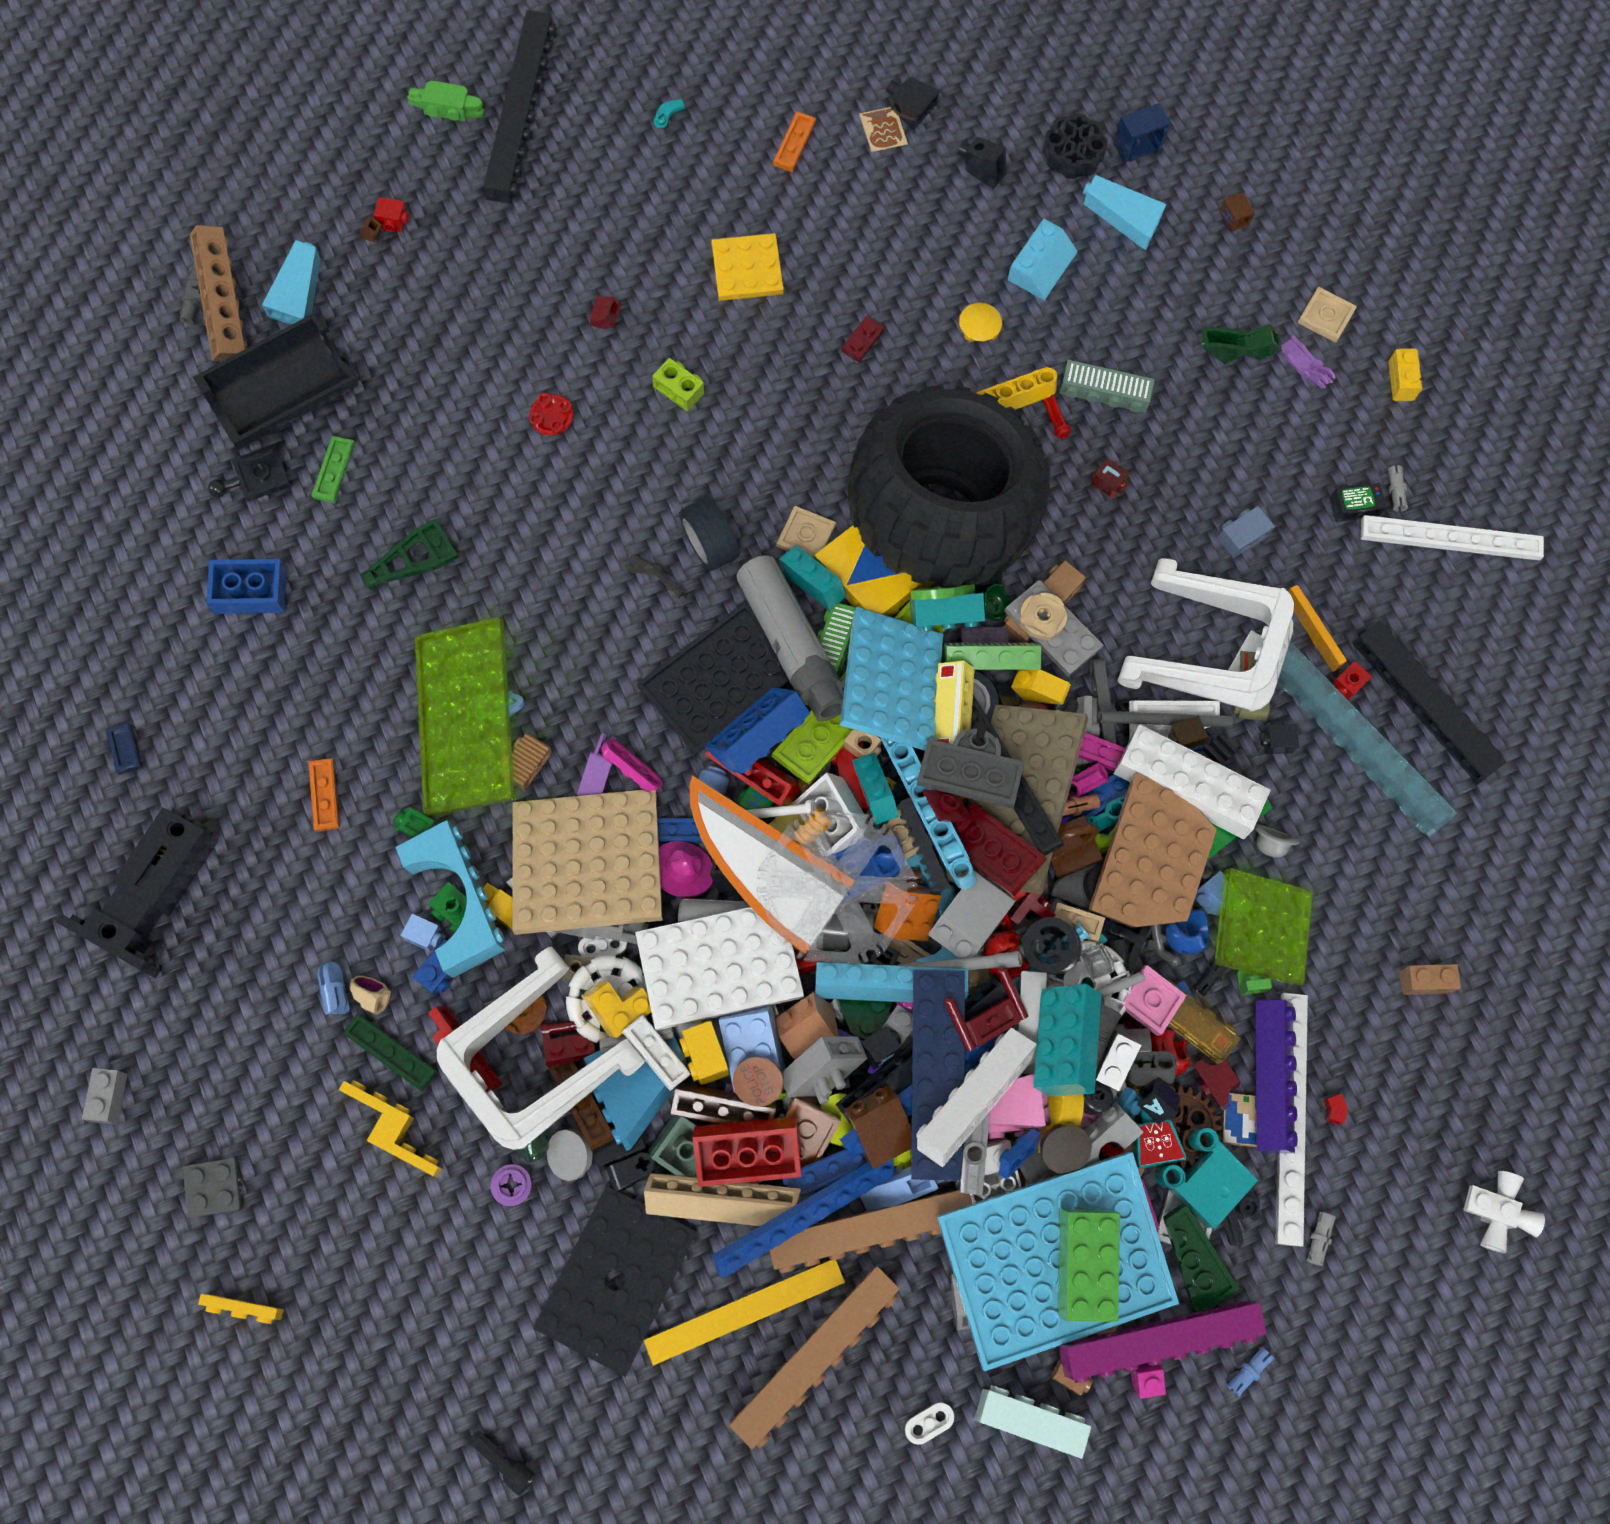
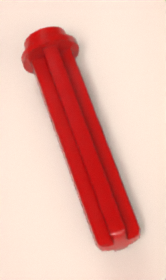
[1043,381,1071,439]

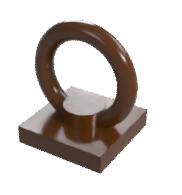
[1051,816,1103,878]

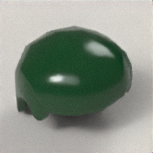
[981,583,1011,621]

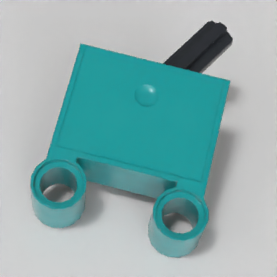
[1155,1128,1258,1246]

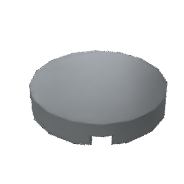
[547,1128,593,1181]

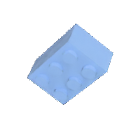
[719,1005,786,1093]

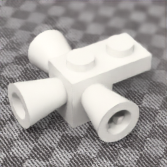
[1464,1171,1545,1253]

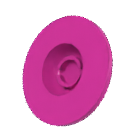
[659,841,713,898]

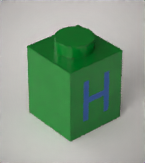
[737,786,776,822]

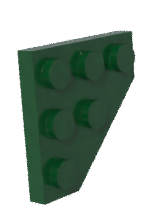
[829,948,893,1041]

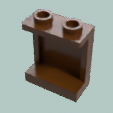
[844,1086,912,1169]

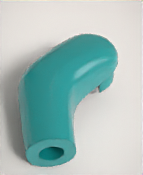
[653,99,685,129]

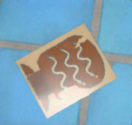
[859,107,908,152]

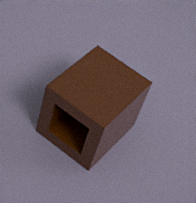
[1219,192,1255,232]

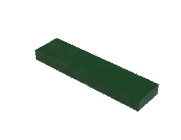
[342,1013,437,1092]

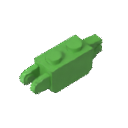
[408,81,485,122]

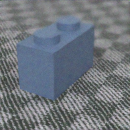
[1218,506,1275,558]

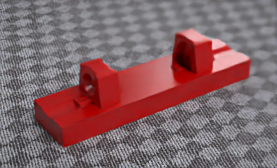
[429,1005,503,1092]

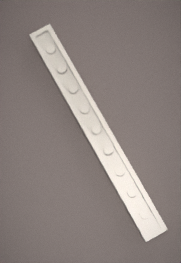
[1275,993,1308,1247]

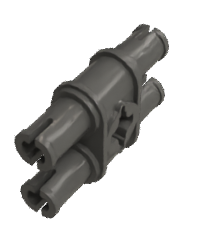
[179,262,223,326]

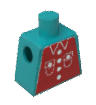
[1132,1109,1187,1169]

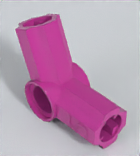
[1067,762,1109,800]

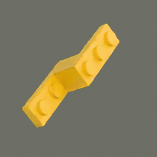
[339,1080,442,1178]

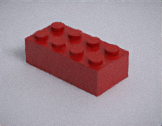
[693,1117,802,1187]

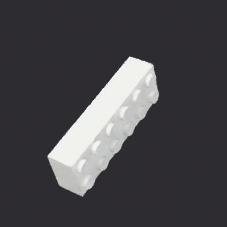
[1113,724,1270,839]

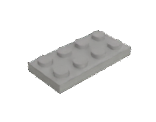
[1005,580,1103,677]

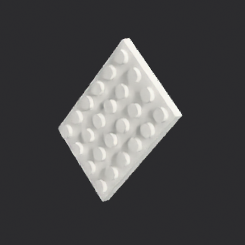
[635,907,804,1031]

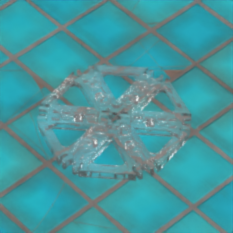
[756,811,917,964]

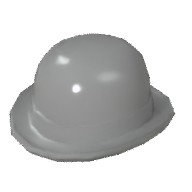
[1254,824,1301,858]

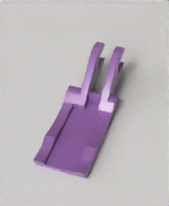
[1280,335,1336,388]
[577,733,616,796]

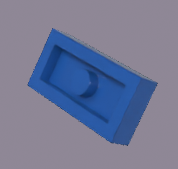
[998,1128,1041,1180]

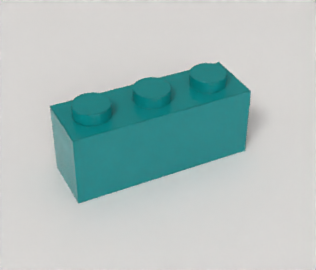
[779,545,846,611]
[910,593,985,631]
[852,753,899,824]

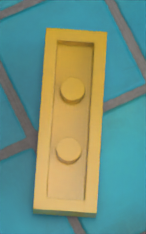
[198,1294,284,1324]

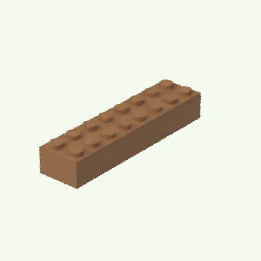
[769,1188,972,1273]
[729,1266,899,1450]

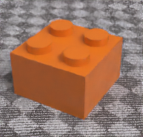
[874,882,942,941]

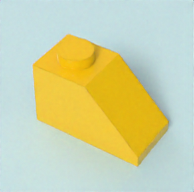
[1011,669,1071,705]

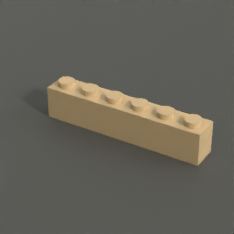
[644,1173,801,1226]

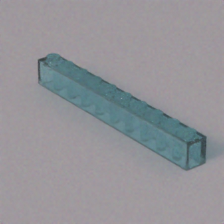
[1278,642,1457,837]

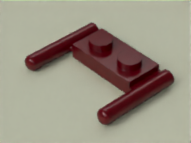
[944,967,1029,1051]

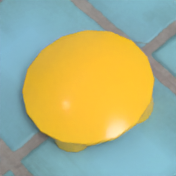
[959,303,1002,342]

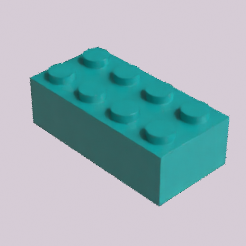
[1033,984,1102,1097]

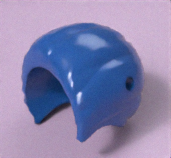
[1165,909,1210,955]

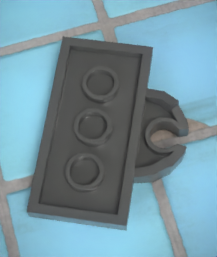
[917,729,1024,808]

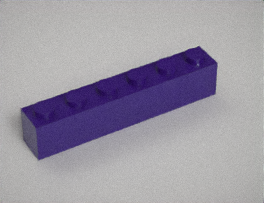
[1256,999,1298,1154]

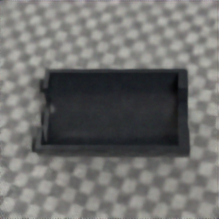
[193,313,361,451]

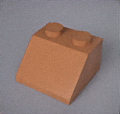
[776,992,839,1060]

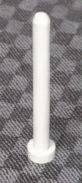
[747,799,817,818]

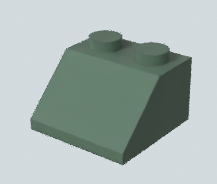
[647,1115,698,1178]

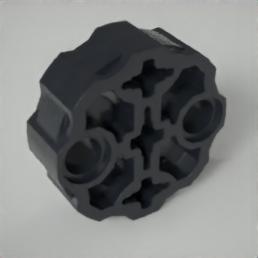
[1043,113,1108,179]

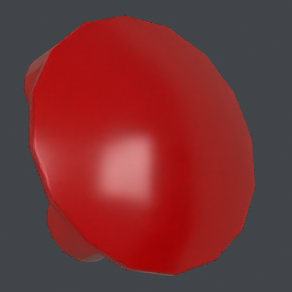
[529,393,574,436]

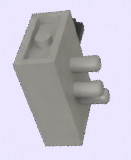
[782,1037,869,1104]

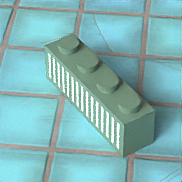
[1059,360,1155,413]

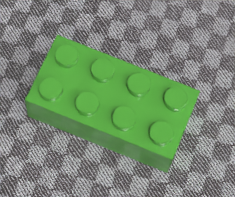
[1058,1208,1120,1322]

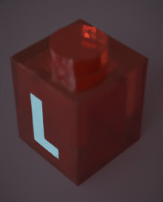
[1091,458,1129,499]

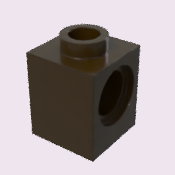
[1168,715,1208,749]

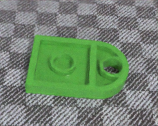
[910,584,975,600]

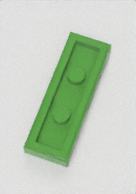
[312,436,355,503]

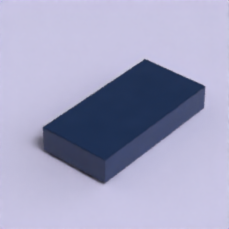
[106,722,142,775]

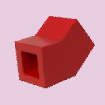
[1323,1094,1348,1125]

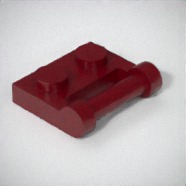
[541,1015,596,1067]

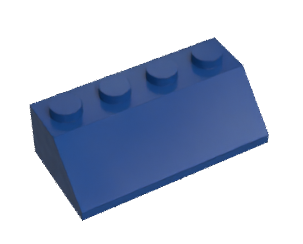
[704,687,810,774]

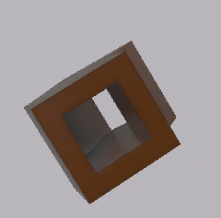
[359,216,382,243]

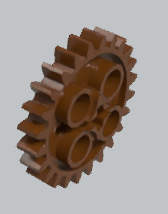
[1140,1086,1222,1169]

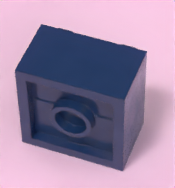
[1113,103,1170,163]

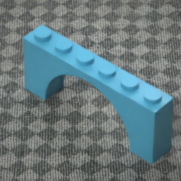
[396,820,505,978]

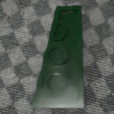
[1163,1203,1239,1313]

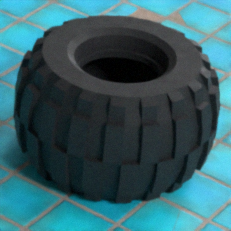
[847,385,1050,588]

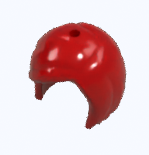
[983,931,1030,979]
[1151,1030,1191,1076]

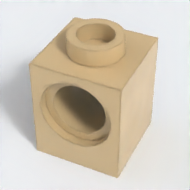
[844,729,882,758]

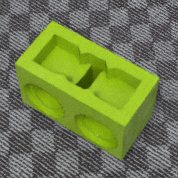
[652,358,704,412]

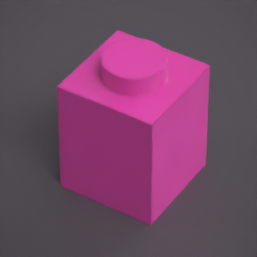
[1131,1363,1166,1399]

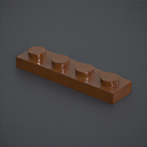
[548,1062,614,1151]

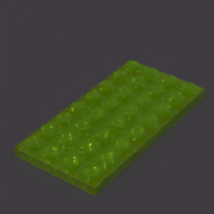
[415,617,515,817]

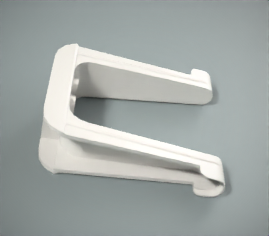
[1117,558,1294,711]
[437,947,645,1150]

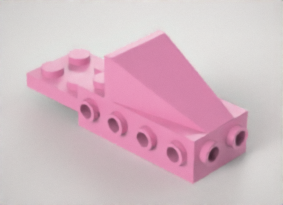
[964,1074,1102,1139]

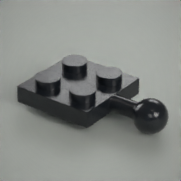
[208,444,291,502]

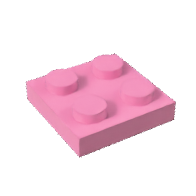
[1118,965,1187,1036]

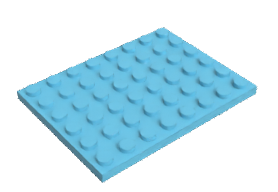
[936,1151,1179,1371]

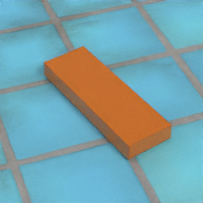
[773,111,816,173]
[308,758,340,832]

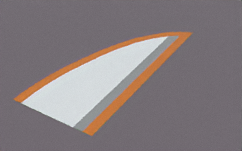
[690,775,855,954]

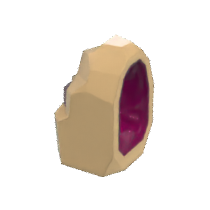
[350,976,391,1015]

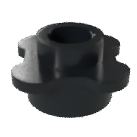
[1236,1195,1260,1221]

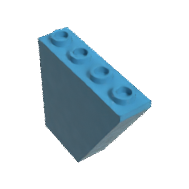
[584,1024,689,1151]

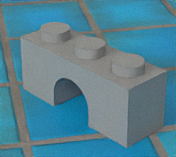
[1083,1102,1143,1167]

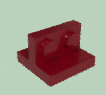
[1007,881,1056,924]

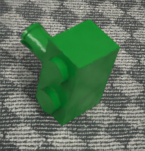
[428,882,467,934]

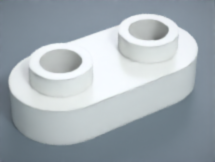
[578,936,628,958]
[905,1402,954,1445]

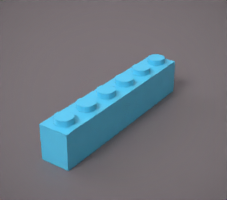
[815,962,968,1003]

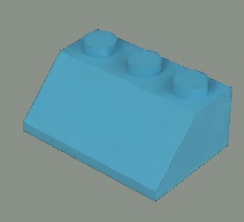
[1008,219,1077,301]

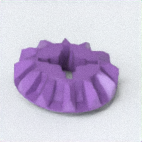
[491,1164,532,1206]

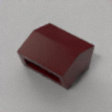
[590,295,621,329]

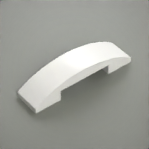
[1018,971,1047,1074]

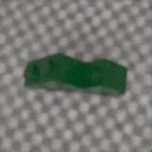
[1201,324,1282,364]

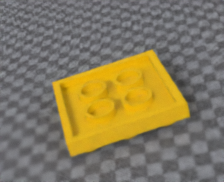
[711,233,784,301]

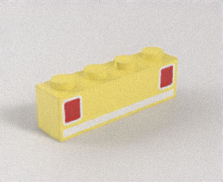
[934,661,974,744]

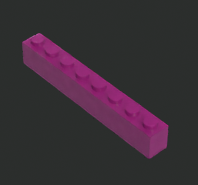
[1059,1300,1267,1383]

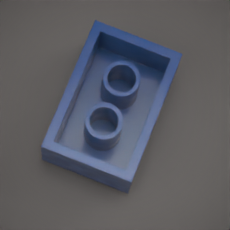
[206,559,287,614]

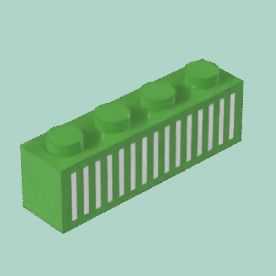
[817,603,856,678]
[944,643,1041,670]

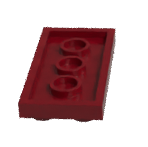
[945,803,1047,897]

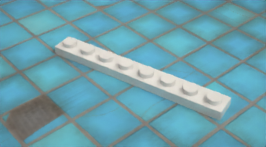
[1361,515,1544,561]

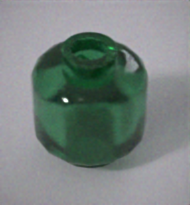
[516,1130,549,1162]

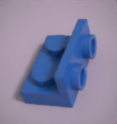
[412,939,452,997]

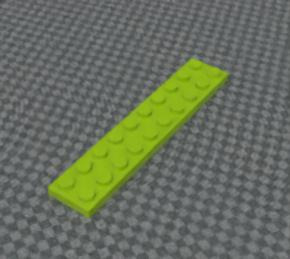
[772,601,947,784]

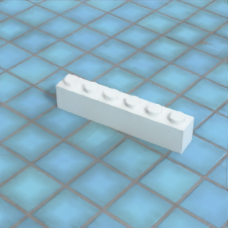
[916,1027,1037,1167]

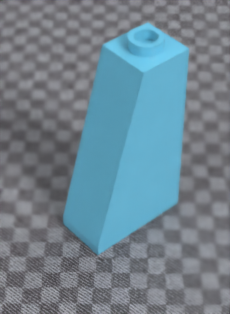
[1083,175,1166,250]
[262,240,321,325]

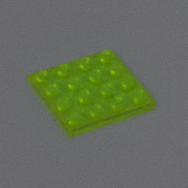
[1215,868,1313,986]

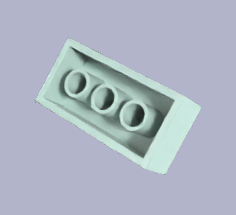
[974,1385,1091,1459]

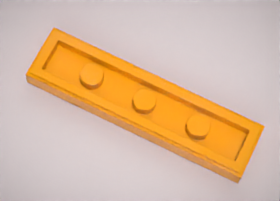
[1288,585,1347,672]

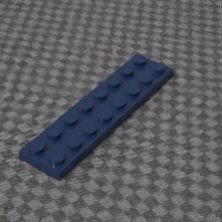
[911,970,965,1181]

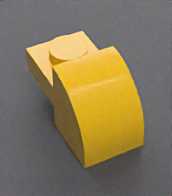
[483,883,513,930]

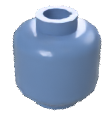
[698,766,729,795]

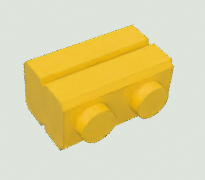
[1388,349,1422,401]

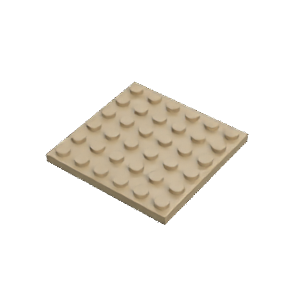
[513,790,663,935]

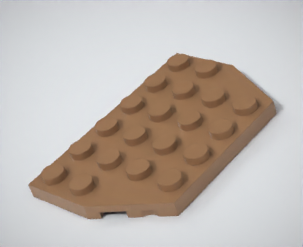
[1088,772,1217,927]

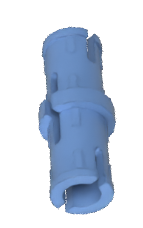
[1227,1347,1274,1397]

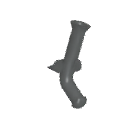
[1145,924,1181,967]

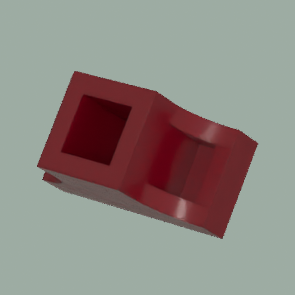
[1193,1059,1240,1112]

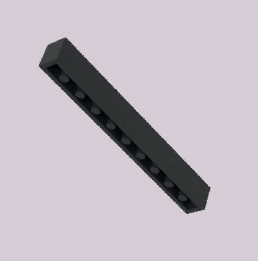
[483,10,556,204]

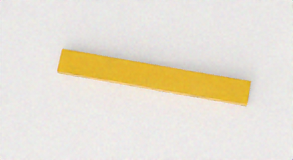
[644,1260,845,1365]

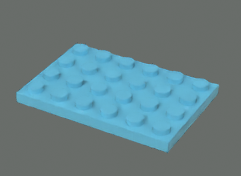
[840,607,943,751]

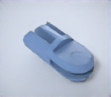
[317,961,349,1014]

